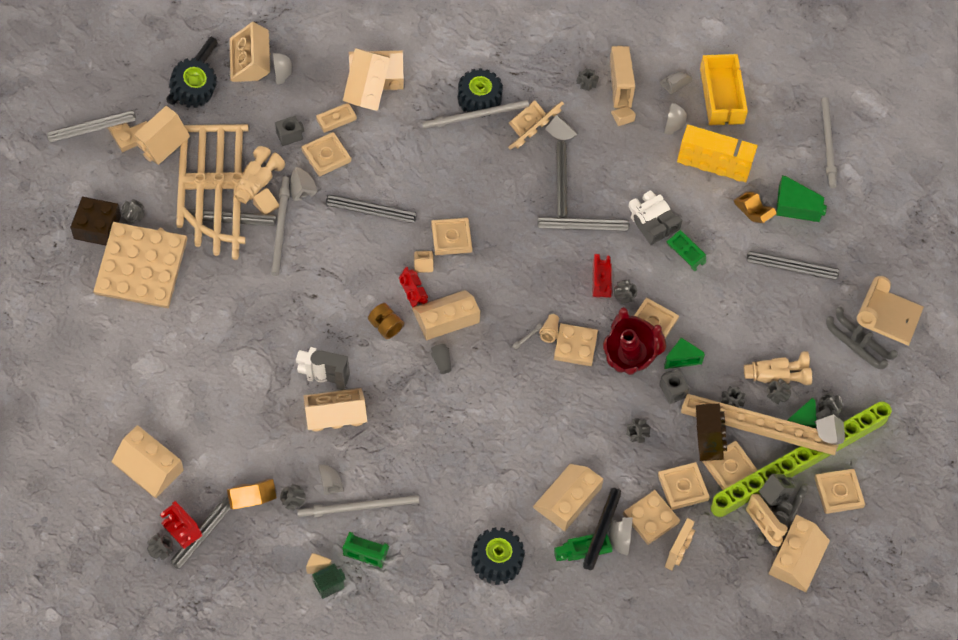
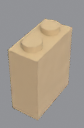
[134,106,190,165]

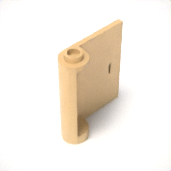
[857,276,924,346]

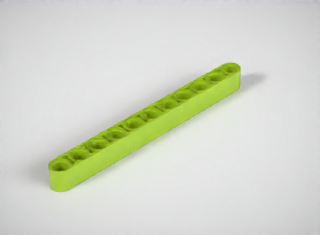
[710,402,892,517]

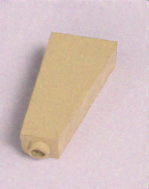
[610,46,635,108]

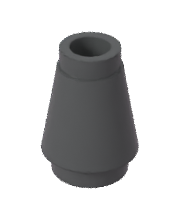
[431,344,452,374]

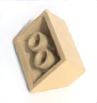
[230,22,270,82]
[343,48,390,111]
[349,50,404,90]
[412,290,480,341]
[303,388,367,431]
[112,425,184,499]
[533,464,604,531]
[769,515,830,592]

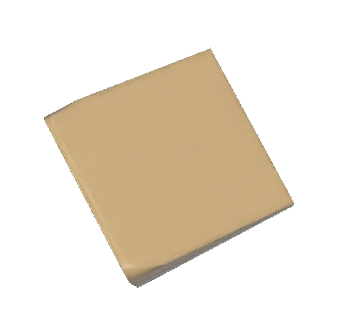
[611,106,636,126]
[253,188,279,215]
[414,251,433,273]
[306,553,332,574]

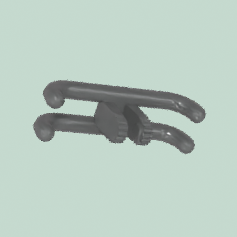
[826,307,898,369]
[756,477,808,553]

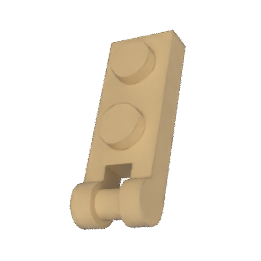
[746,494,788,547]

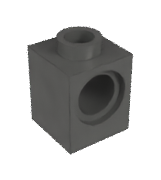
[275,116,304,146]
[659,370,690,404]
[759,474,796,506]

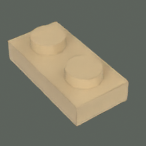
[316,103,357,133]

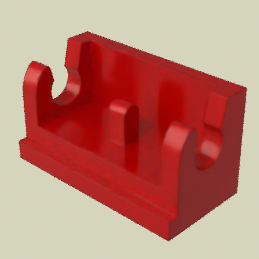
[592,254,612,298]
[160,501,202,549]

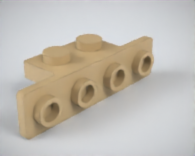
[508,100,564,150]

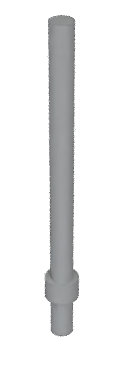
[822,97,837,188]
[422,100,529,129]
[271,176,290,276]
[297,495,419,517]

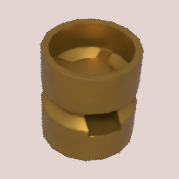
[368,303,404,339]

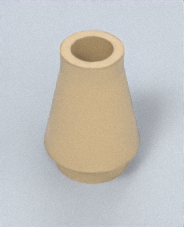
[539,314,559,343]

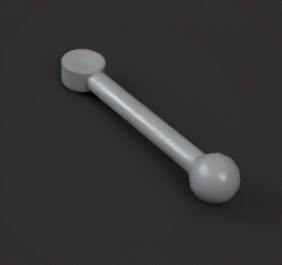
[513,323,543,350]

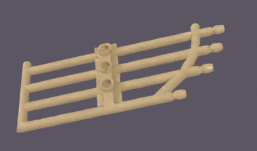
[176,124,249,260]

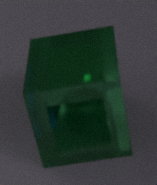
[312,563,346,599]

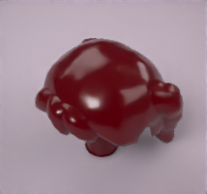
[603,307,666,375]

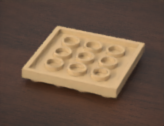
[93,222,188,308]

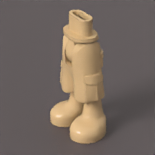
[234,146,285,204]
[743,351,812,385]

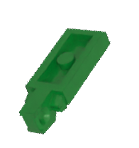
[554,534,613,561]

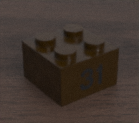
[70,196,121,246]
[696,403,727,461]

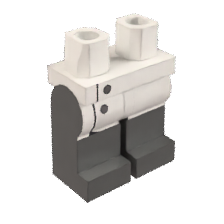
[628,190,683,245]
[296,347,350,390]

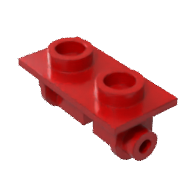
[399,267,428,308]

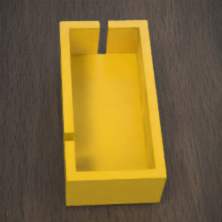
[700,54,748,125]
[677,124,758,183]

